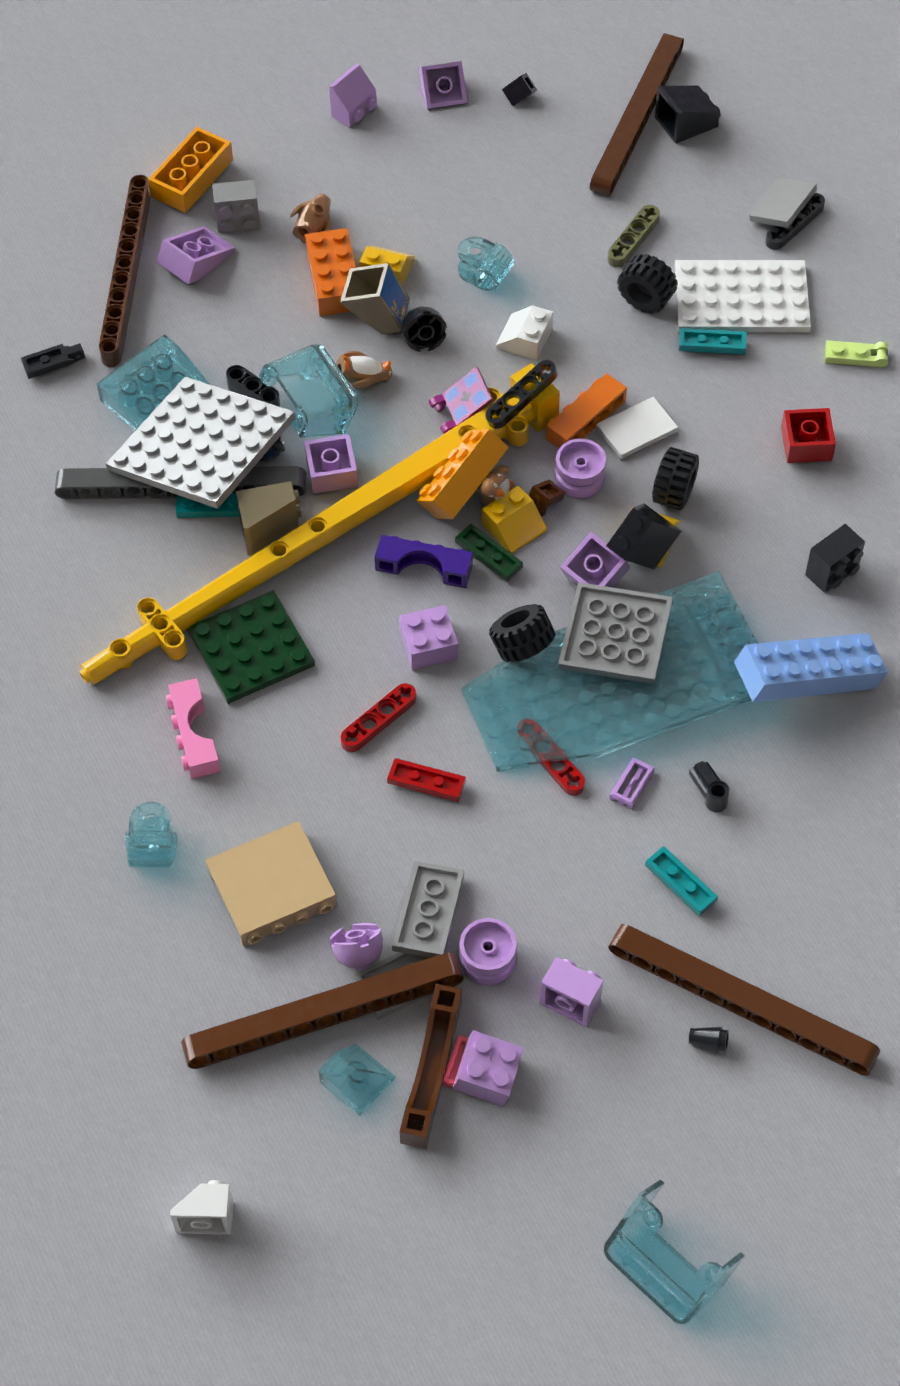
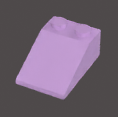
[157,226,236,284]

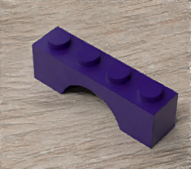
[374,535,473,588]

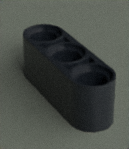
[226,365,281,407]

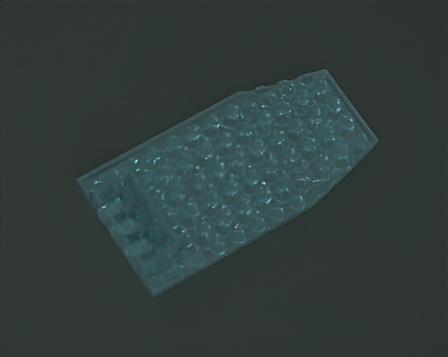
[461,571,758,772]

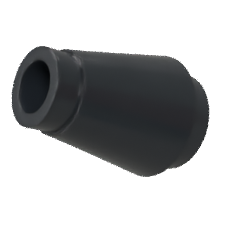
[689,1027,729,1053]

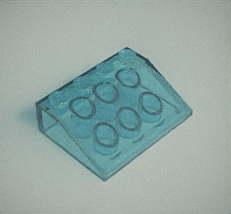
[96,334,209,431]

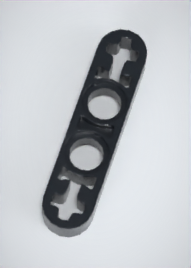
[765,193,825,250]
[485,360,558,429]

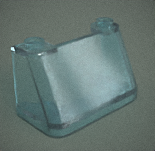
[259,344,358,438]

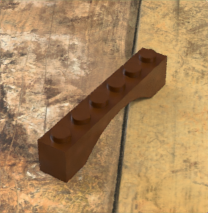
[399,984,462,1149]

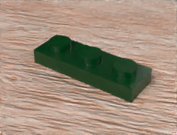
[455,524,523,582]

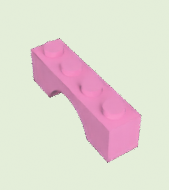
[166,678,220,779]

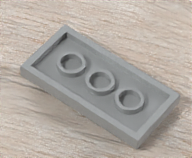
[392,861,464,958]

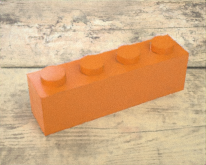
[546,373,627,448]

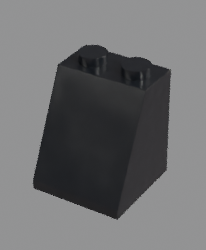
[655,85,721,144]
[606,503,682,569]

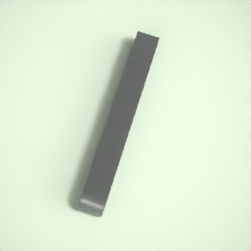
[55,466,306,499]

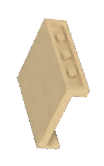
[205,821,337,946]

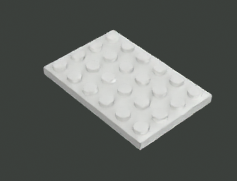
[675,260,811,333]

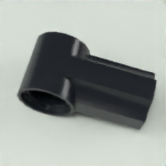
[689,761,730,812]

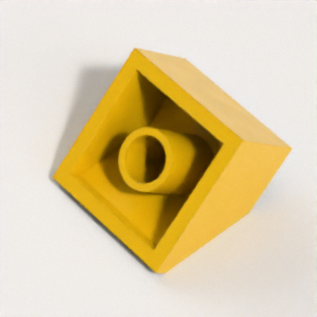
[359,246,415,286]
[482,486,547,554]

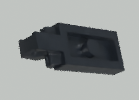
[21,343,85,379]

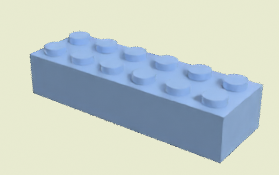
[734,633,888,702]

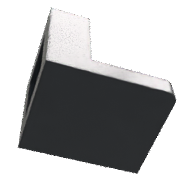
[502,73,537,106]

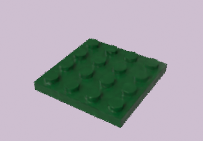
[188,590,315,704]

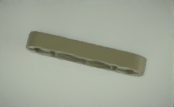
[607,205,660,267]

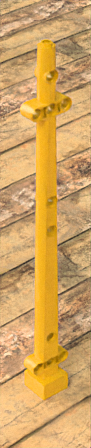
[79,363,560,685]

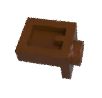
[529,480,566,517]

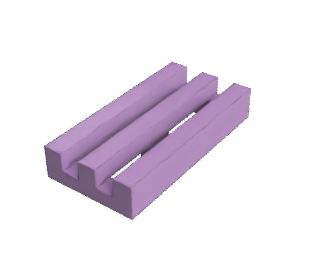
[609,757,655,810]

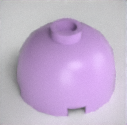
[330,923,383,970]

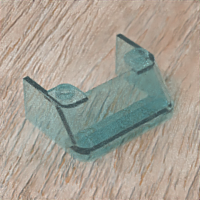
[604,1179,745,1324]

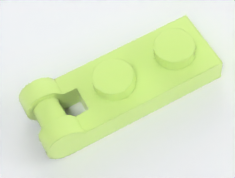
[825,340,888,367]

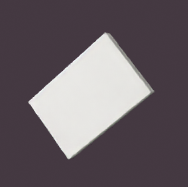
[596,397,678,460]

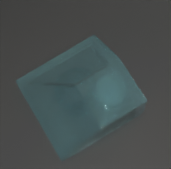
[318,1043,395,1116]

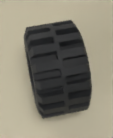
[617,254,678,314]
[652,447,699,510]
[489,604,556,662]

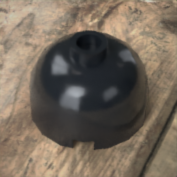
[402,306,447,352]

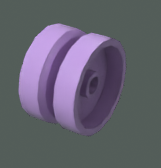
[555,438,607,498]
[459,918,517,986]

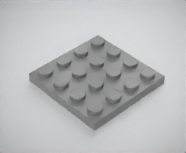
[558,582,673,684]

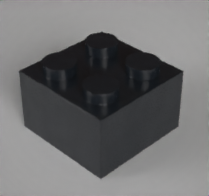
[805,524,865,593]

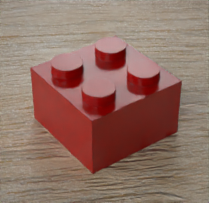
[781,408,836,463]

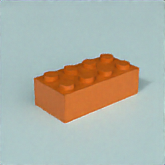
[305,228,356,316]

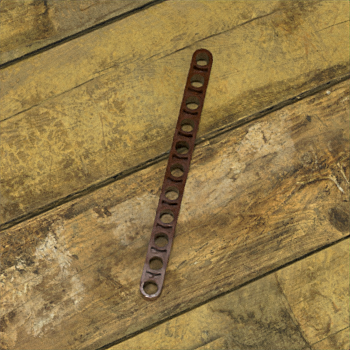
[589,33,684,196]
[99,174,151,367]
[608,924,880,1076]
[181,953,464,1069]

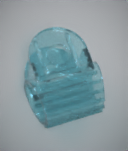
[458,237,514,291]
[125,802,177,867]

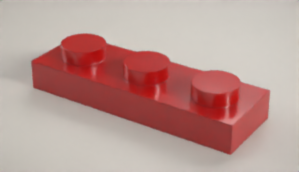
[387,758,466,802]

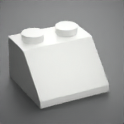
[496,305,553,361]
[170,1180,234,1235]

